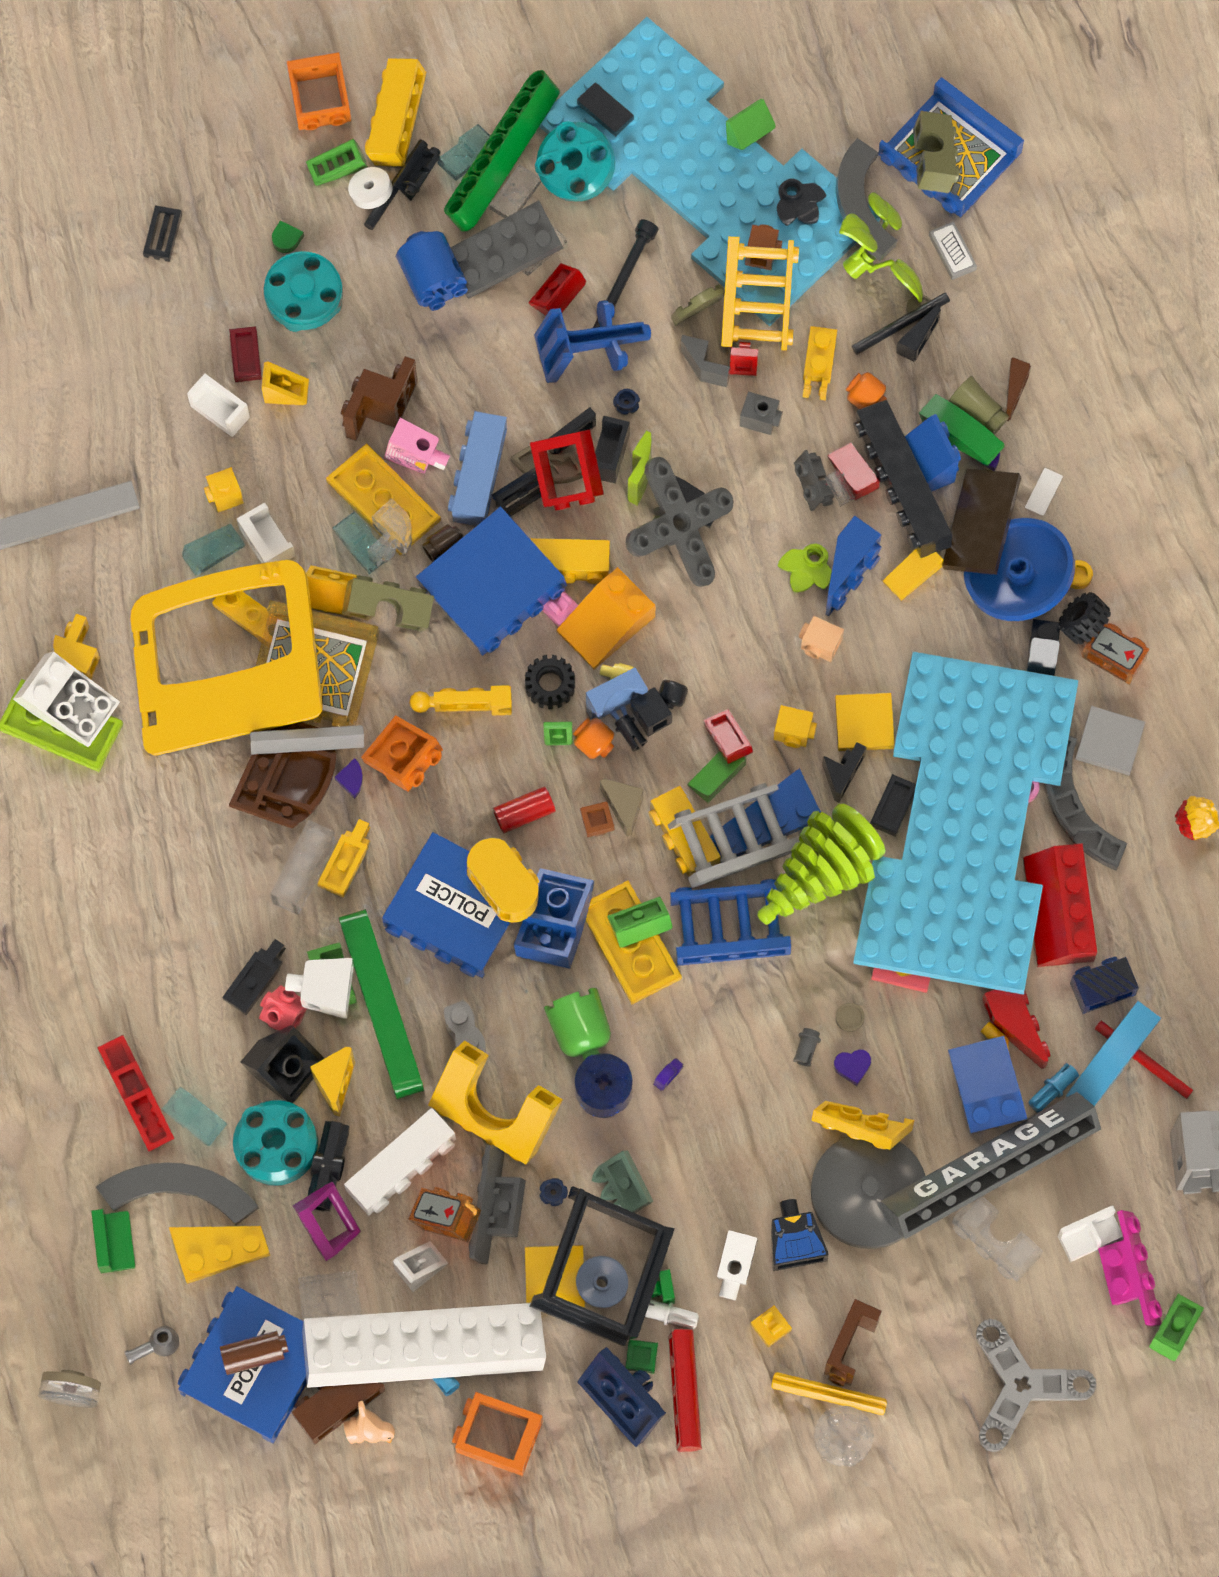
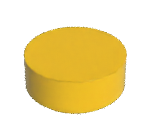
[1070,560,1093,590]

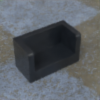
[595,416,630,484]

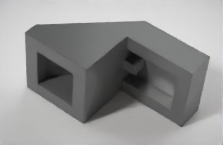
[681,335,730,387]

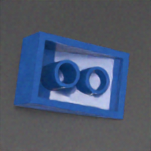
[948,1036,1027,1134]

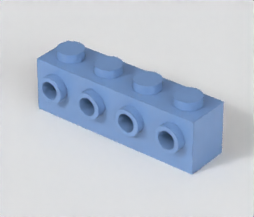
[448,411,508,526]

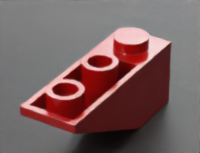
[982,990,1051,1069]

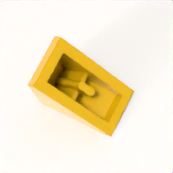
[262,361,309,405]

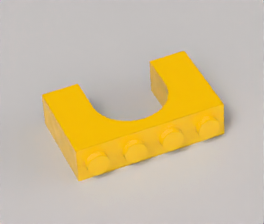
[428,1040,563,1164]

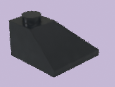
[240,1025,325,1103]

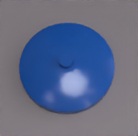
[964,518,1075,621]

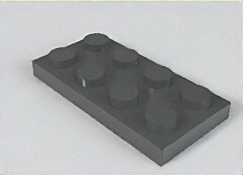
[451,200,564,299]

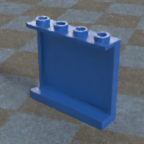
[416,506,567,656]

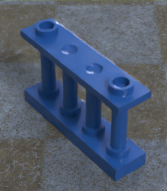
[670,879,791,966]

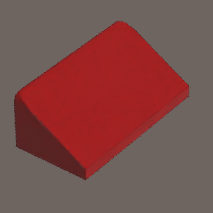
[528,263,586,316]

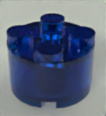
[575,1053,633,1118]

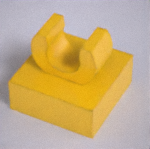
[751,1305,792,1347]

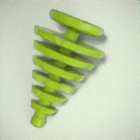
[757,803,886,925]

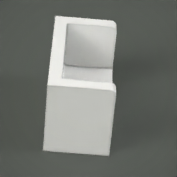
[187,374,250,437]
[237,503,295,563]

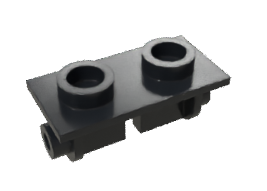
[393,142,441,201]

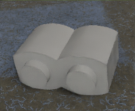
[444,1000,486,1053]

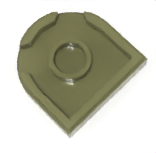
[671,284,725,326]

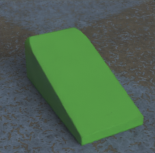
[543,722,573,745]
[1149,1294,1204,1361]

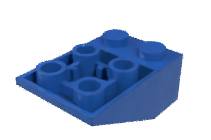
[826,516,882,616]

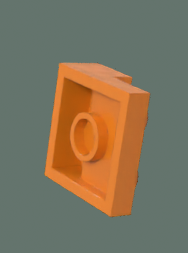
[361,715,443,792]

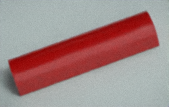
[668,1329,702,1452]

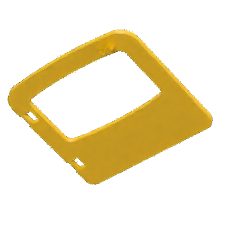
[130,560,323,755]

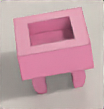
[542,591,578,627]

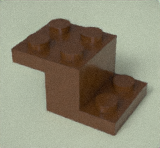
[341,356,418,441]

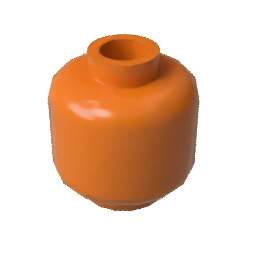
[845,372,887,410]
[573,717,615,759]

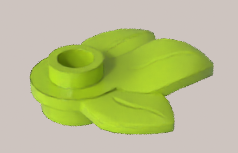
[778,544,832,593]

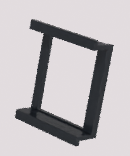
[530,1186,675,1346]

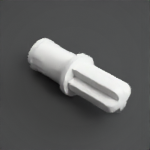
[645,1300,699,1329]

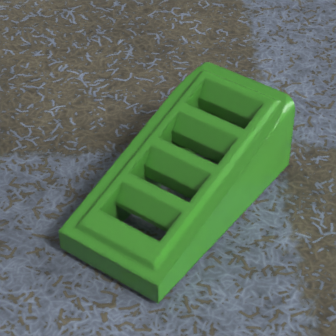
[306,139,368,186]

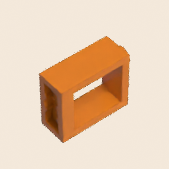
[287,52,351,130]
[452,1392,543,1476]

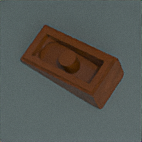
[1005,358,1031,421]

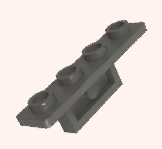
[469,1145,526,1264]

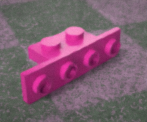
[1098,1210,1162,1327]

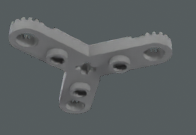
[976,1319,1096,1452]

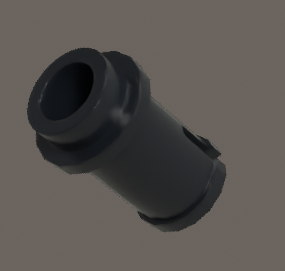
[614,714,648,752]

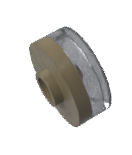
[38,1370,101,1408]

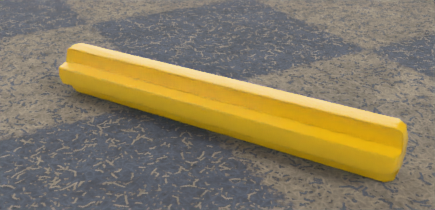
[771,1372,887,1415]

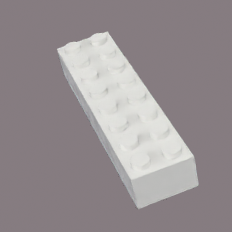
[302,1303,546,1387]

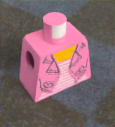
[384,418,450,473]

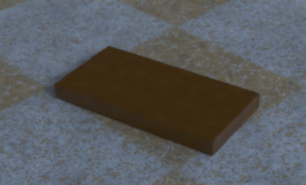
[942,469,1021,575]

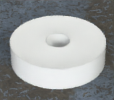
[348,167,393,209]

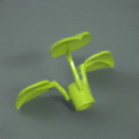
[839,192,923,303]

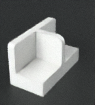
[1058,1205,1123,1262]

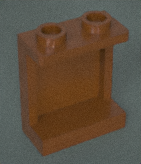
[824,1299,882,1387]

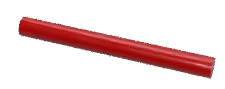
[1095,1020,1194,1099]

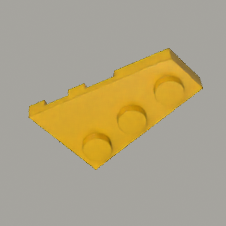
[811,1101,915,1150]
[169,1226,271,1284]

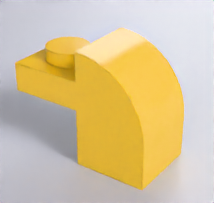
[53,614,100,680]

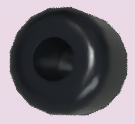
[658,679,688,710]

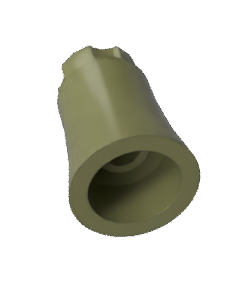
[949,376,1009,434]

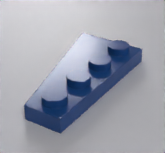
[710,768,821,858]

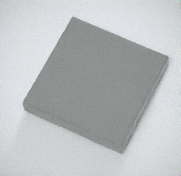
[1075,706,1145,776]

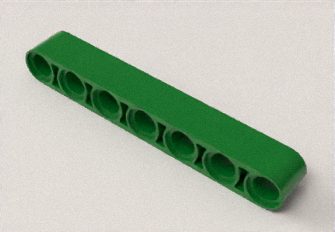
[444,70,560,232]
[338,909,425,1100]

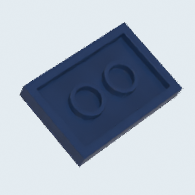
[577,1347,666,1447]

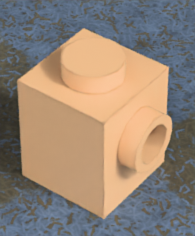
[799,616,844,662]

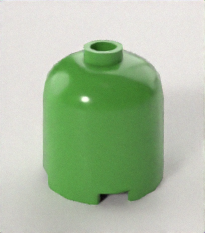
[544,988,611,1061]

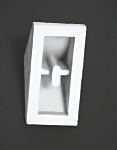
[393,1241,448,1292]

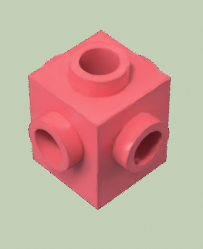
[259,985,307,1030]

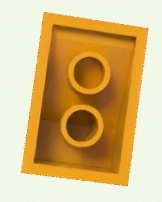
[556,567,656,670]

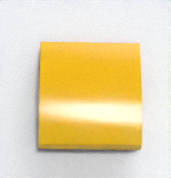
[525,1245,585,1307]

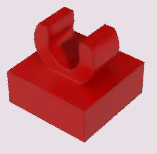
[730,342,758,376]

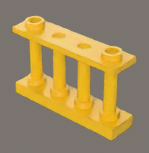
[721,236,799,351]

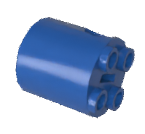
[396,231,468,311]

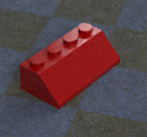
[1023,843,1097,967]

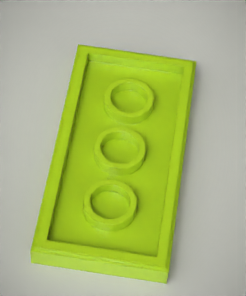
[0,679,123,772]

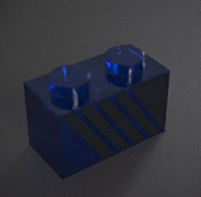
[1070,956,1139,1014]

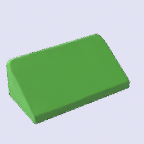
[726,99,776,150]
[687,751,747,803]
[607,897,673,948]

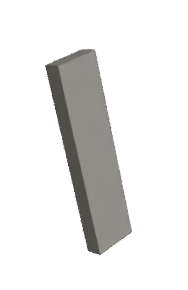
[250,725,364,755]

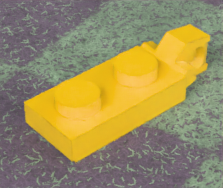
[317,819,370,898]

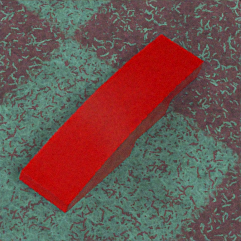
[97,1035,175,1152]

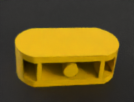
[467,838,539,922]

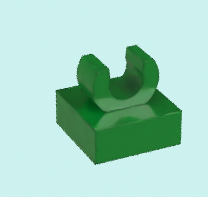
[652,1269,675,1305]

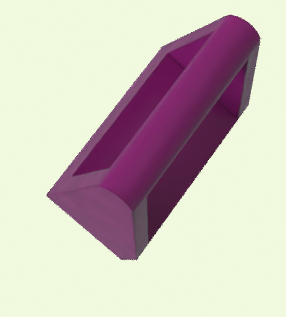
[292,1182,361,1261]

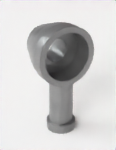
[124,1326,179,1365]

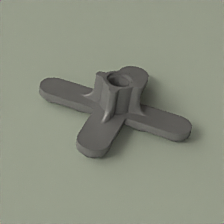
[625,457,734,587]

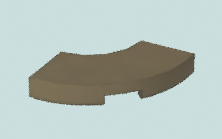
[511,446,583,484]

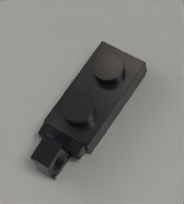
[222,939,286,1015]

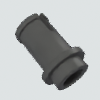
[793,1028,821,1067]

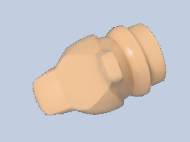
[344,1401,395,1444]

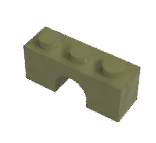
[913,111,960,193]
[342,575,434,632]

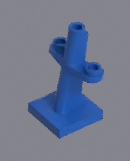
[534,300,651,383]

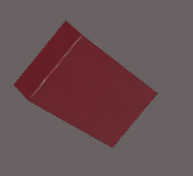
[229,326,262,383]

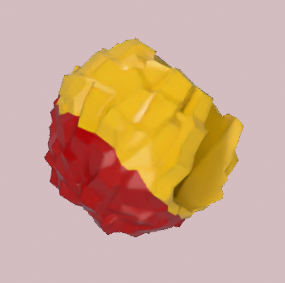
[1175,796,1219,840]

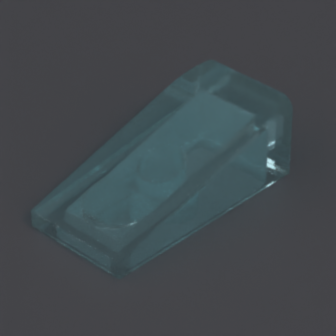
[182,523,245,576]

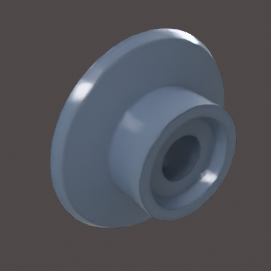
[576,1256,628,1308]

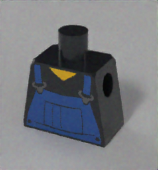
[771,1199,829,1271]

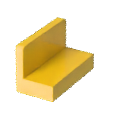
[306,565,358,617]

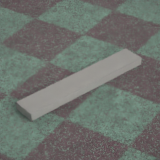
[0,481,140,550]

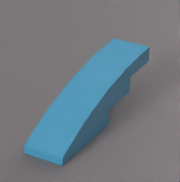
[1066,1001,1161,1106]

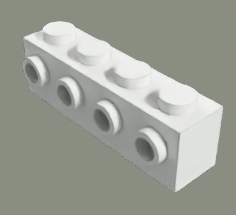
[344,1108,456,1216]

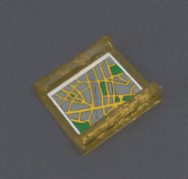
[256,600,380,727]

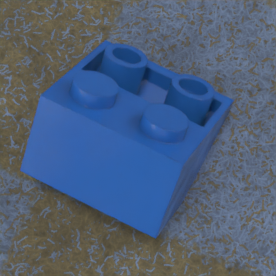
[905,414,961,492]

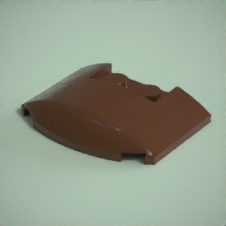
[229,722,336,829]

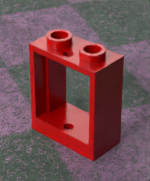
[530,430,604,511]

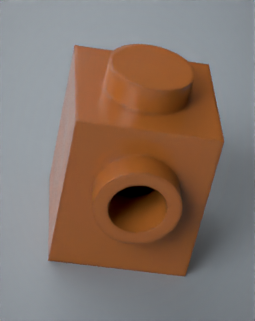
[745,224,783,270]

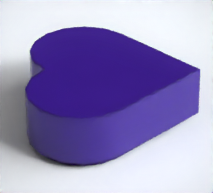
[834,1049,871,1086]
[653,1058,684,1091]

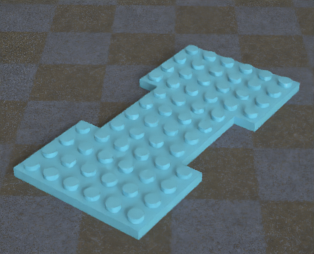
[539,17,880,326]
[853,652,1079,995]

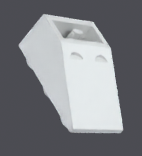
[13,652,120,747]

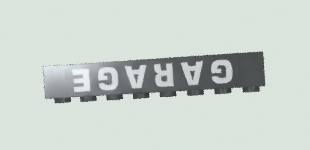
[881,1092,1101,1239]

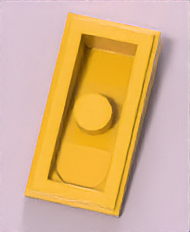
[883,550,943,601]

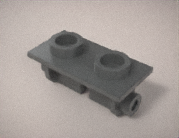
[794,450,834,511]

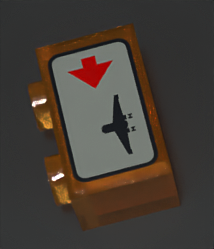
[1082,623,1150,685]
[408,1187,481,1242]

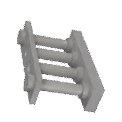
[668,783,799,888]

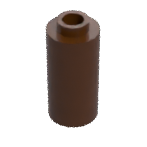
[220,1331,289,1375]

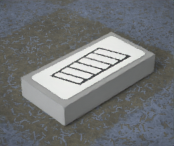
[929,221,977,280]

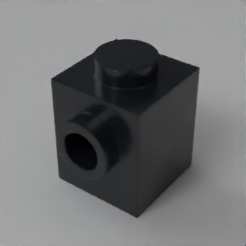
[631,687,672,737]

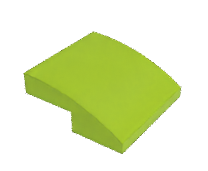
[628,430,651,506]

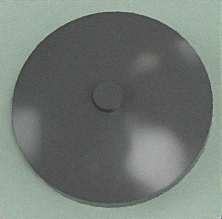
[811,1136,925,1249]

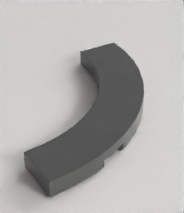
[836,138,898,261]
[1044,736,1127,871]
[96,1163,259,1226]

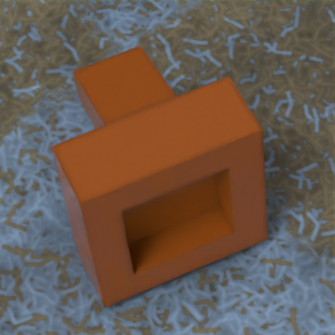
[580,801,615,837]

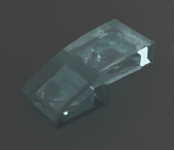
[438,124,490,181]
[333,512,391,574]
[162,1087,227,1146]

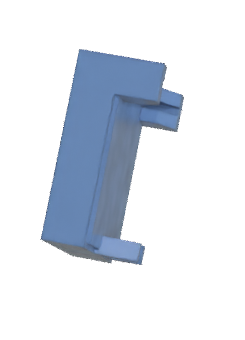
[586,667,648,721]

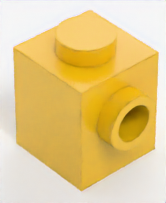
[204,467,244,513]
[773,705,817,748]

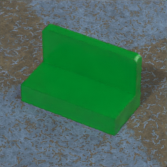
[91,1209,136,1273]

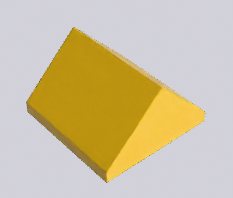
[311,1047,355,1117]

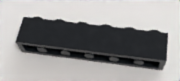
[853,400,952,558]

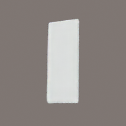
[1025,468,1063,516]

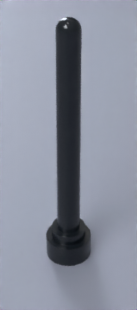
[593,219,659,328]

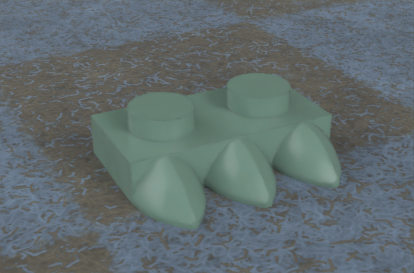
[592,1151,654,1217]

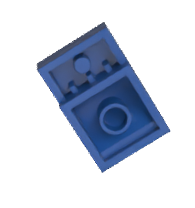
[514,868,594,969]

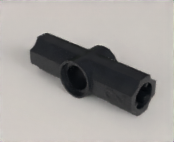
[308,1121,350,1212]

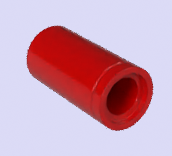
[493,786,556,834]

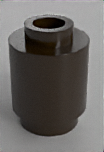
[422,524,464,562]

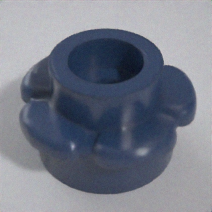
[613,389,640,415]
[540,1178,568,1207]

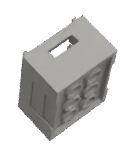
[1170,1111,1219,1194]

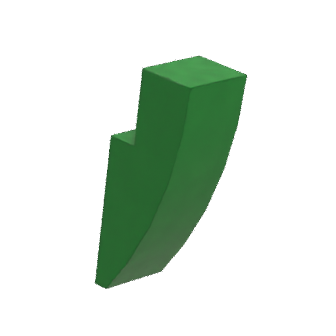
[919,394,1005,466]

